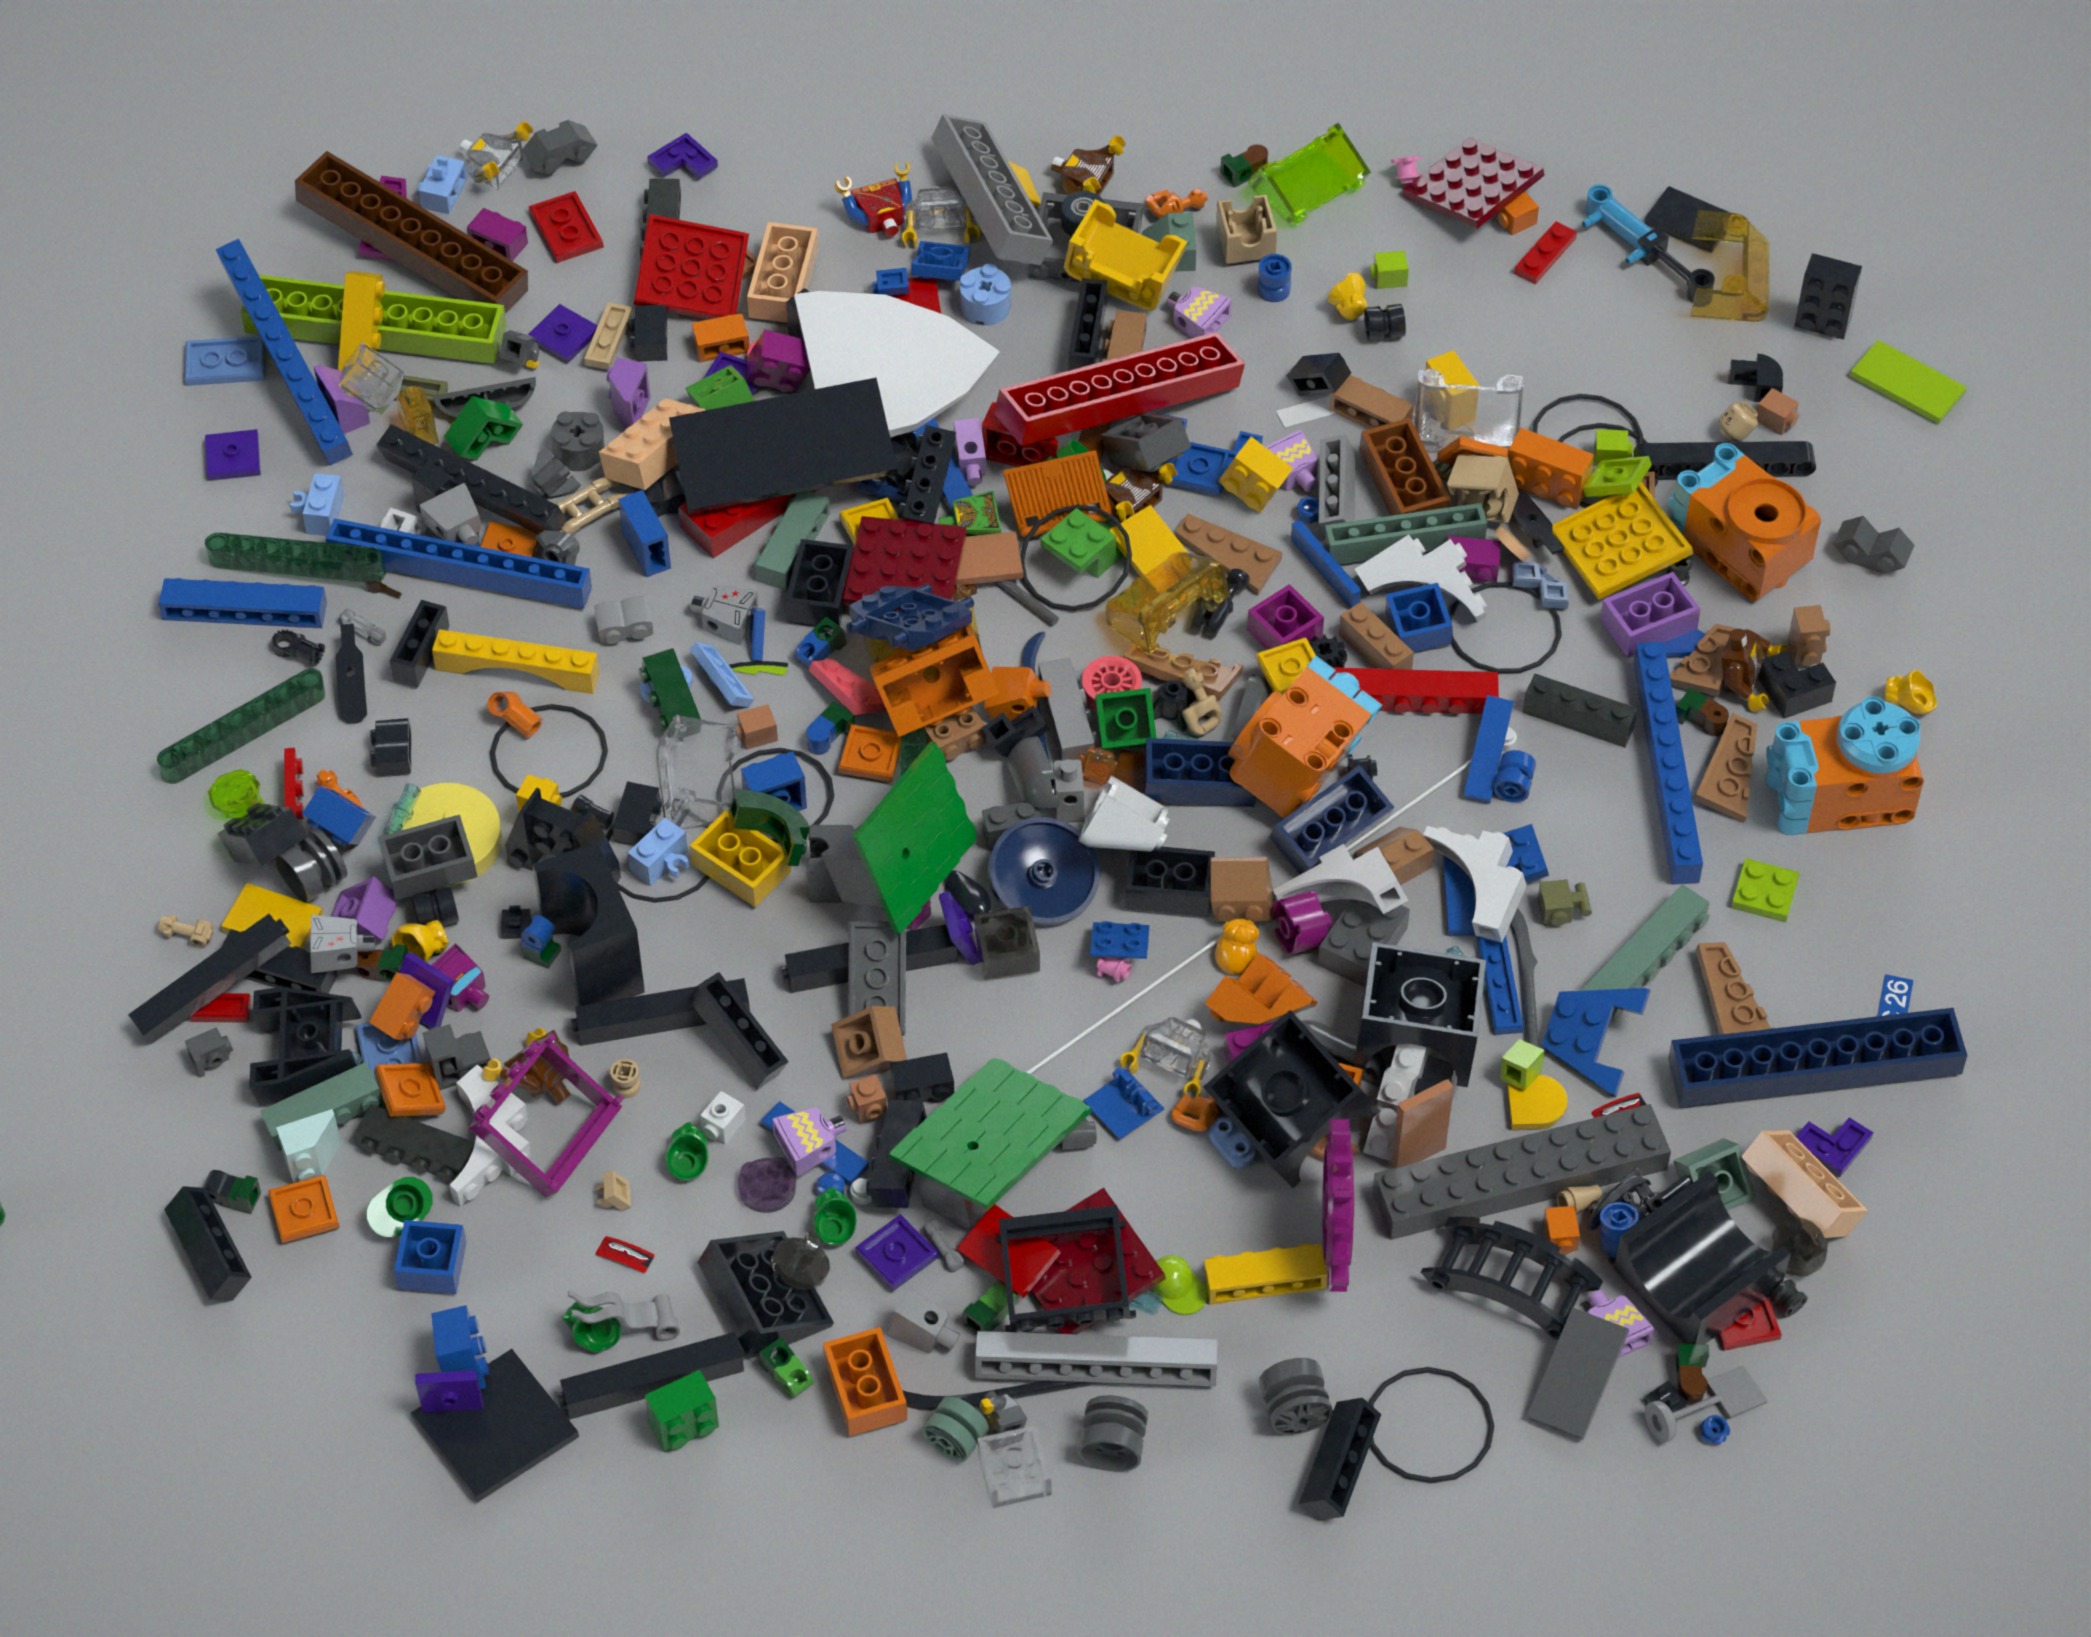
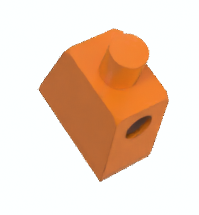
[984,667,1051,720]

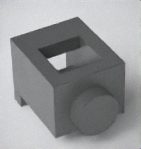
[185,1027,233,1077]

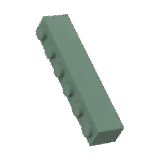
[1323,503,1487,564]
[1581,884,1710,1019]

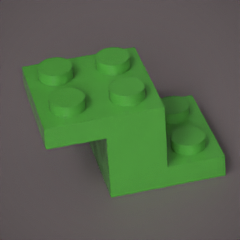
[685,365,754,410]
[1040,508,1124,578]

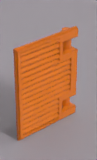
[1003,450,1113,537]

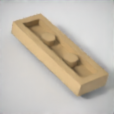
[584,302,633,370]

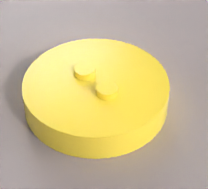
[389,783,502,886]

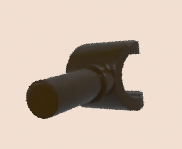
[364,572,402,599]

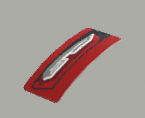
[1592,1093,1647,1118]
[595,1236,655,1273]

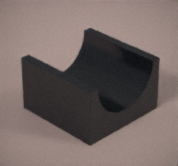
[532,842,645,1006]
[1353,942,1486,1087]
[1203,1010,1380,1188]
[1614,1171,1791,1344]

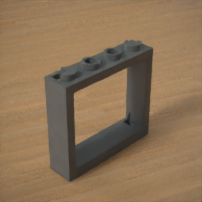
[1029,192,1143,282]

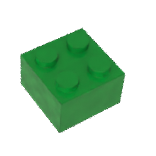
[1095,688,1157,751]
[645,1370,719,1453]

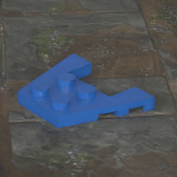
[1164,414,1263,496]
[1542,988,1651,1097]

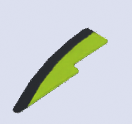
[729,661,789,676]

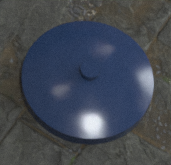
[988,817,1100,927]

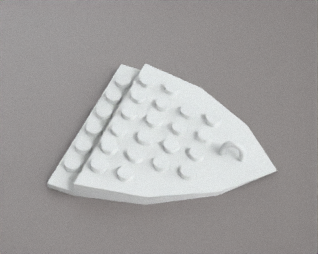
[794,291,1000,437]

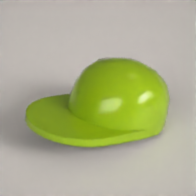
[1151,1255,1207,1315]

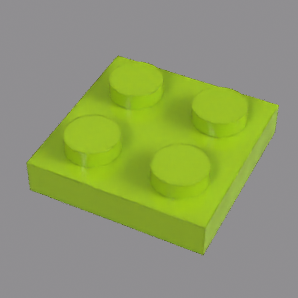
[1583,456,1652,498]
[1731,858,1800,922]

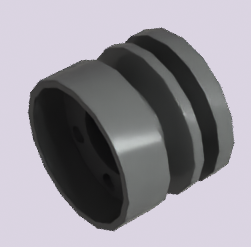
[274,828,348,903]
[1259,1358,1333,1435]
[1078,1395,1148,1472]

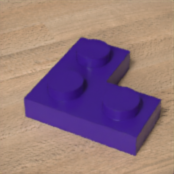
[647,132,718,179]
[1796,1117,1874,1177]

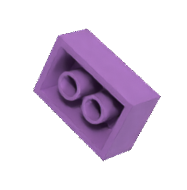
[1600,572,1700,657]

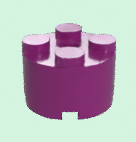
[1271,890,1332,954]

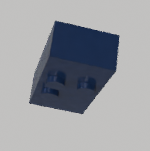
[1143,738,1256,807]
[1269,765,1395,875]

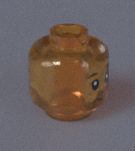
[1078,746,1118,786]

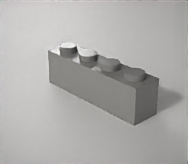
[1319,434,1355,532]
[1038,658,1098,761]

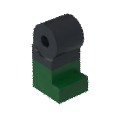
[202,1170,261,1214]

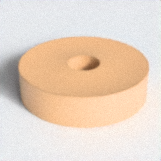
[1493,525,1531,562]

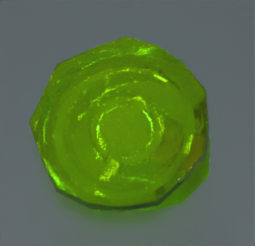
[208,769,264,819]

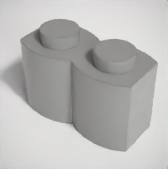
[594,596,653,644]

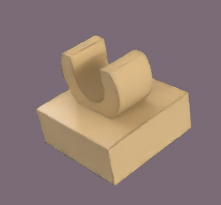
[596,1170,631,1211]

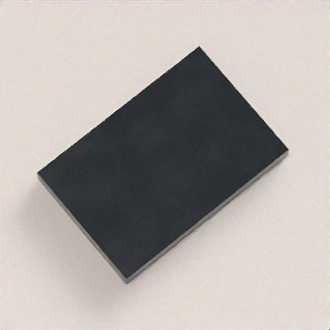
[1645,186,1736,253]

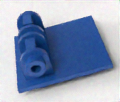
[1090,921,1150,959]
[1083,1067,1164,1140]

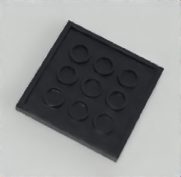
[411,1349,579,1502]

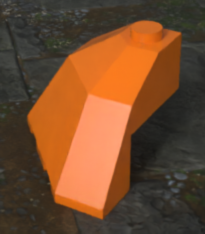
[1204,952,1318,1025]

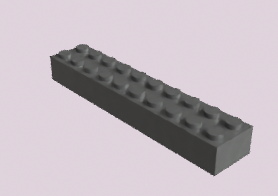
[1372,1104,1671,1240]

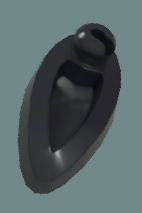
[948,870,991,922]

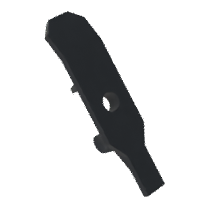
[1512,489,1564,555]
[335,623,368,723]

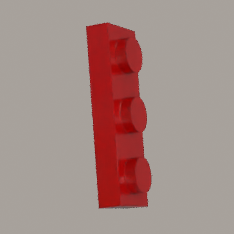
[1514,221,1577,285]
[284,747,304,821]

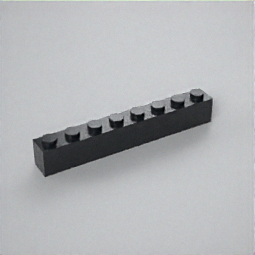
[376,424,567,534]

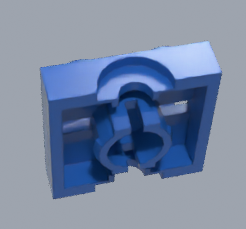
[911,241,970,282]
[1503,824,1549,883]

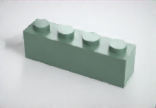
[754,491,830,591]
[260,1062,385,1151]

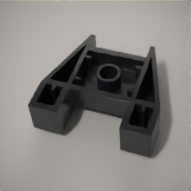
[505,788,621,883]
[249,987,361,1106]

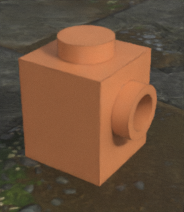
[846,1074,887,1124]

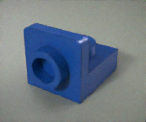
[872,268,909,296]

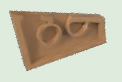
[1669,624,1738,696]

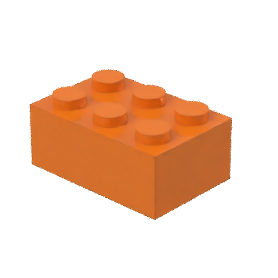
[1507,428,1594,510]
[823,1327,907,1437]

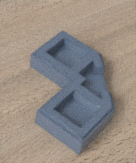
[1511,561,1569,609]

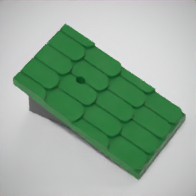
[821,742,977,934]
[889,1058,1092,1231]

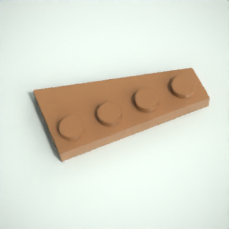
[1175,513,1282,596]
[1123,642,1244,701]
[1693,713,1757,823]
[1695,942,1774,1035]

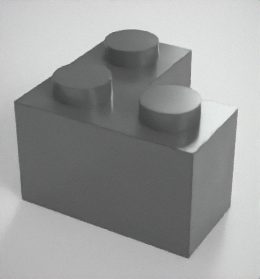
[422,1024,491,1090]

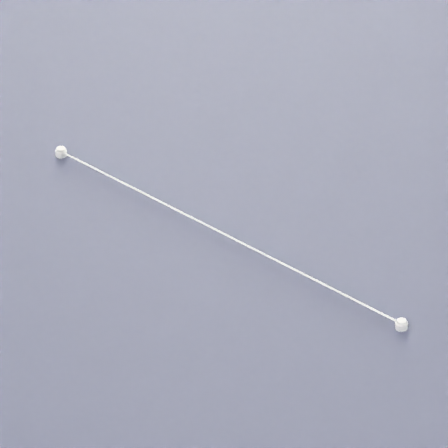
[850,727,1517,1205]

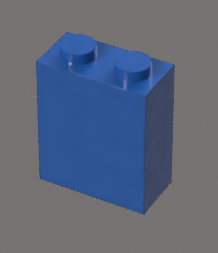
[618,490,671,577]

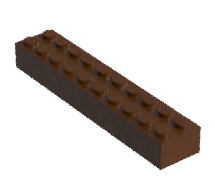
[295,151,528,313]

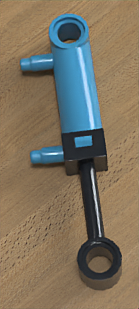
[1582,184,1715,305]

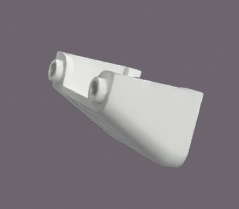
[1079,776,1170,851]

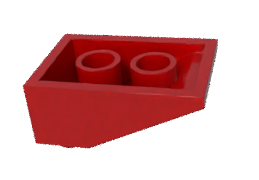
[982,402,1058,467]

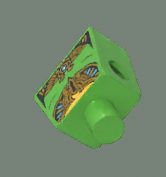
[939,491,1001,537]

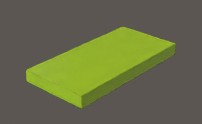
[1850,340,1967,424]

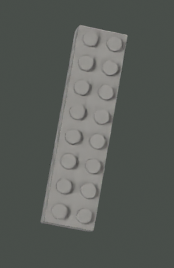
[931,114,1053,265]

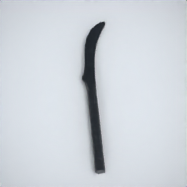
[902,1381,1103,1409]

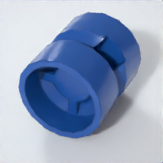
[1258,254,1292,302]
[1494,750,1536,803]
[1600,1202,1639,1258]

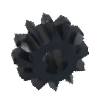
[1308,634,1347,668]

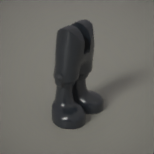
[1190,561,1250,638]

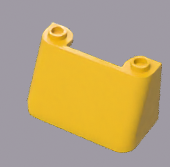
[1064,199,1187,311]

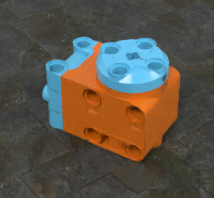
[1765,696,1924,835]

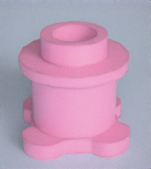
[1391,156,1421,184]
[1097,957,1133,982]

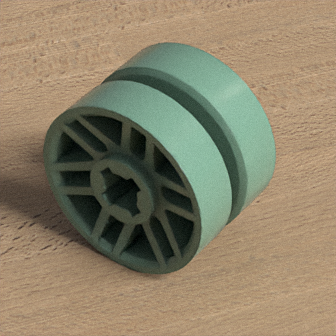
[922,1396,989,1462]

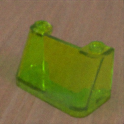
[1248,122,1371,225]

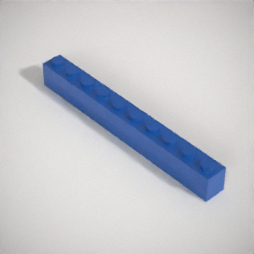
[215,238,353,466]
[326,518,592,609]
[1633,642,1703,885]

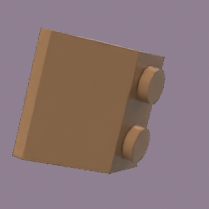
[1354,827,1434,885]
[1211,857,1275,921]
[831,1006,907,1079]

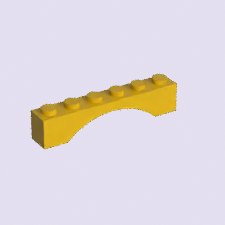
[432,629,600,694]

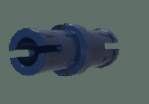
[855,479,908,505]

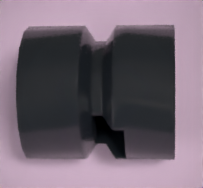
[1364,303,1406,340]
[412,886,459,925]

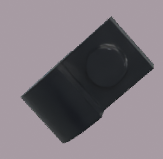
[1728,353,1783,402]
[981,705,1050,757]
[1415,1056,1456,1094]

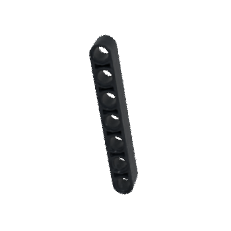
[1633,441,1817,478]

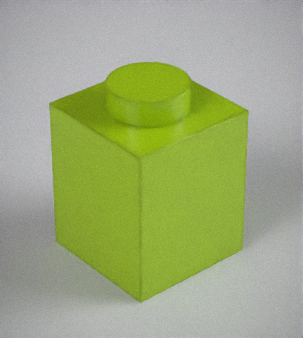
[1369,250,1409,289]
[1594,429,1633,466]
[1500,1039,1544,1090]

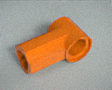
[488,691,543,738]

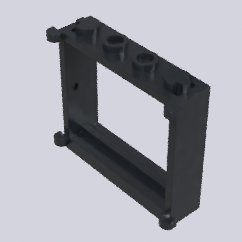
[996,1205,1136,1332]

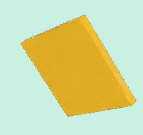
[1552,482,1693,600]

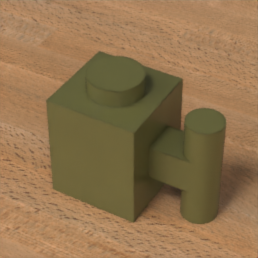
[1538,879,1592,926]

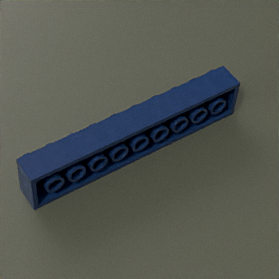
[1668,1008,1968,1107]

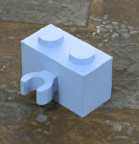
[417,155,467,214]
[290,473,344,536]
[628,818,689,886]

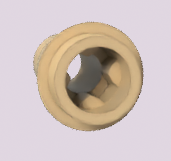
[1557,1185,1602,1214]

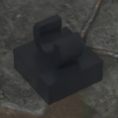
[501,905,531,939]
[1644,1380,1688,1413]

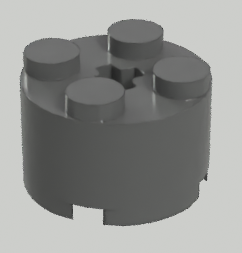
[551,411,605,471]

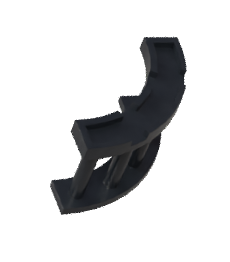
[1420,1216,1603,1339]

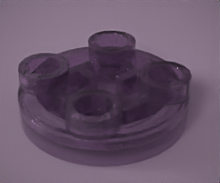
[738,1157,797,1213]

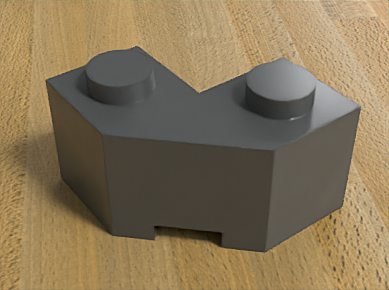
[521,120,598,176]
[1833,515,1915,574]

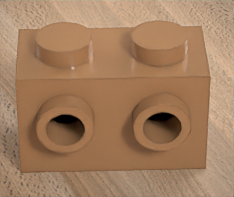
[1787,605,1830,666]
[922,706,986,761]

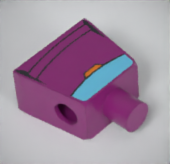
[431,943,489,1012]

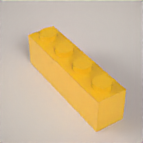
[338,271,385,380]
[1203,1243,1328,1305]

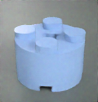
[960,264,1011,325]

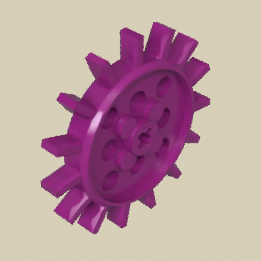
[1322,1119,1354,1292]

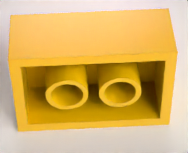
[689,810,791,907]

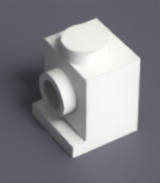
[380,507,427,536]

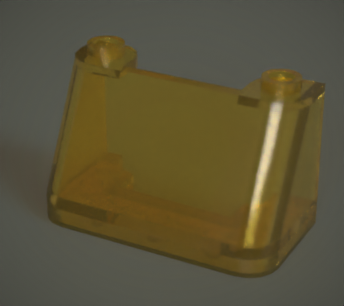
[1105,552,1230,655]

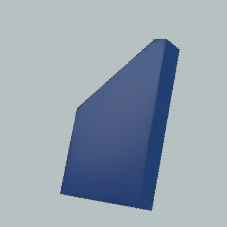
[749,607,766,660]
[1664,629,1706,658]

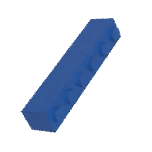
[158,578,327,629]

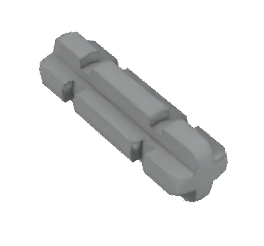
[340,609,387,645]
[924,1220,964,1272]

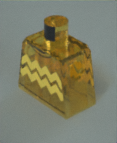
[396,386,439,445]

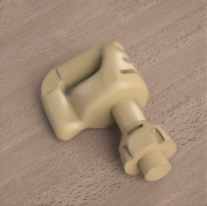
[1182,668,1222,736]

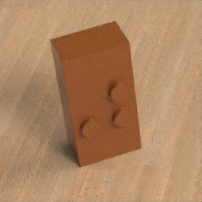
[1359,418,1450,516]

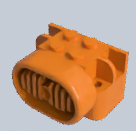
[870,625,1000,737]

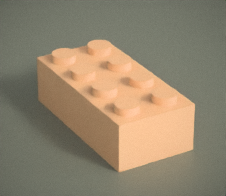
[747,222,819,323]
[599,398,705,490]
[1741,1130,1868,1238]

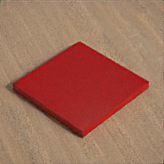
[633,214,749,319]

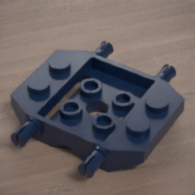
[846,583,974,651]

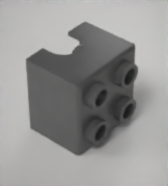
[807,825,854,903]

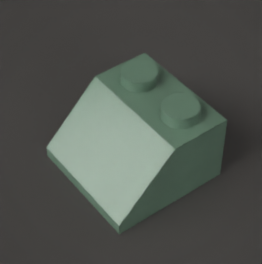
[1142,212,1196,271]
[1673,1138,1756,1210]

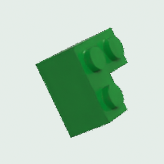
[444,396,524,460]

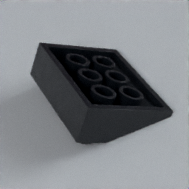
[697,1231,834,1356]

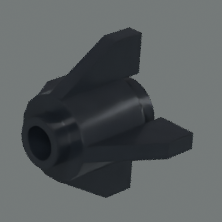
[1153,680,1197,731]

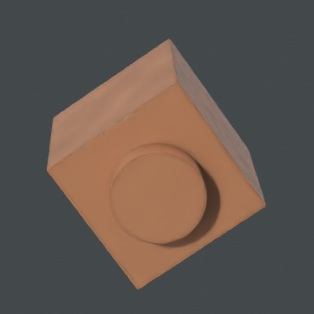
[1756,388,1799,435]
[734,704,778,750]

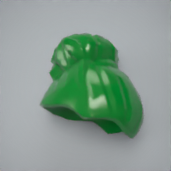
[665,1122,709,1181]
[813,1187,857,1246]
[562,1301,622,1353]

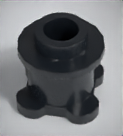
[1347,754,1377,780]

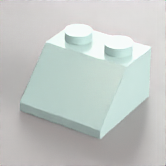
[276,1109,341,1183]

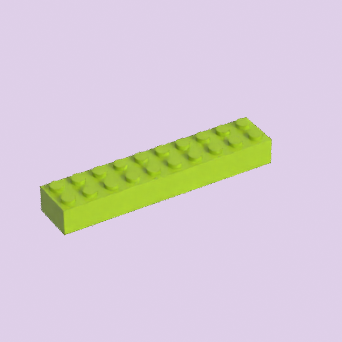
[240,274,507,364]

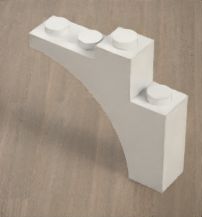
[1355,534,1487,621]
[1423,826,1527,943]
[1273,844,1408,914]
[1363,1044,1434,1161]
[449,1065,532,1207]

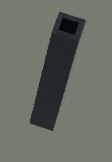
[128,913,291,1044]
[781,924,958,993]
[571,978,750,1046]
[557,1332,744,1420]

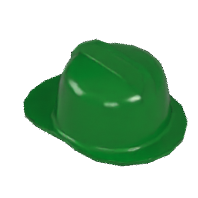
[366,1177,433,1237]

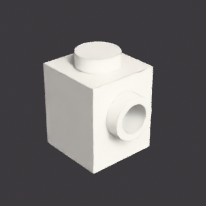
[700,1091,746,1144]

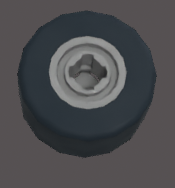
[1061,191,1105,237]

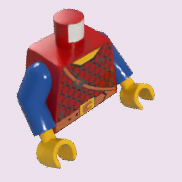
[834,161,912,237]

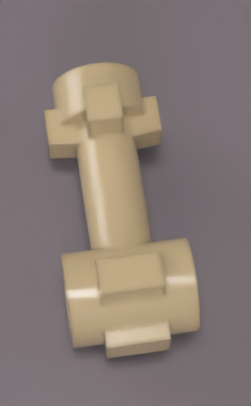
[158,914,214,947]

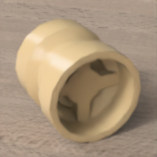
[610,1059,641,1098]

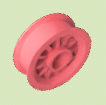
[1082,656,1142,713]

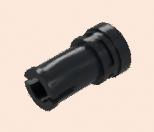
[571,794,614,829]

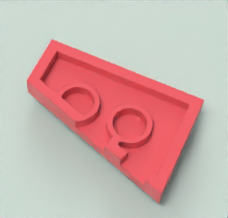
[809,659,887,715]

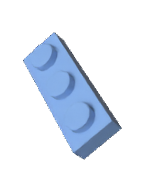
[690,642,755,707]

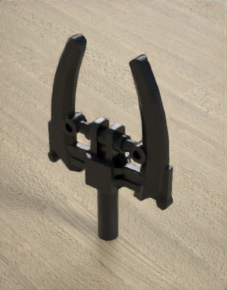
[1586,1168,1692,1264]

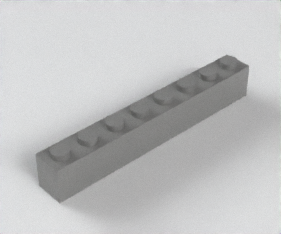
[975,1331,1217,1386]

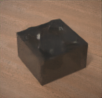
[974,906,1040,980]

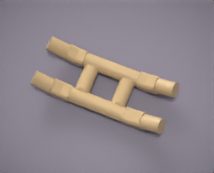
[555,477,632,534]

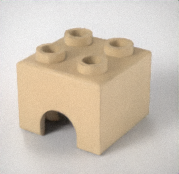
[1216,195,1277,264]
[1447,454,1519,523]

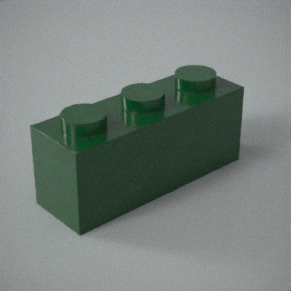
[639,648,701,740]

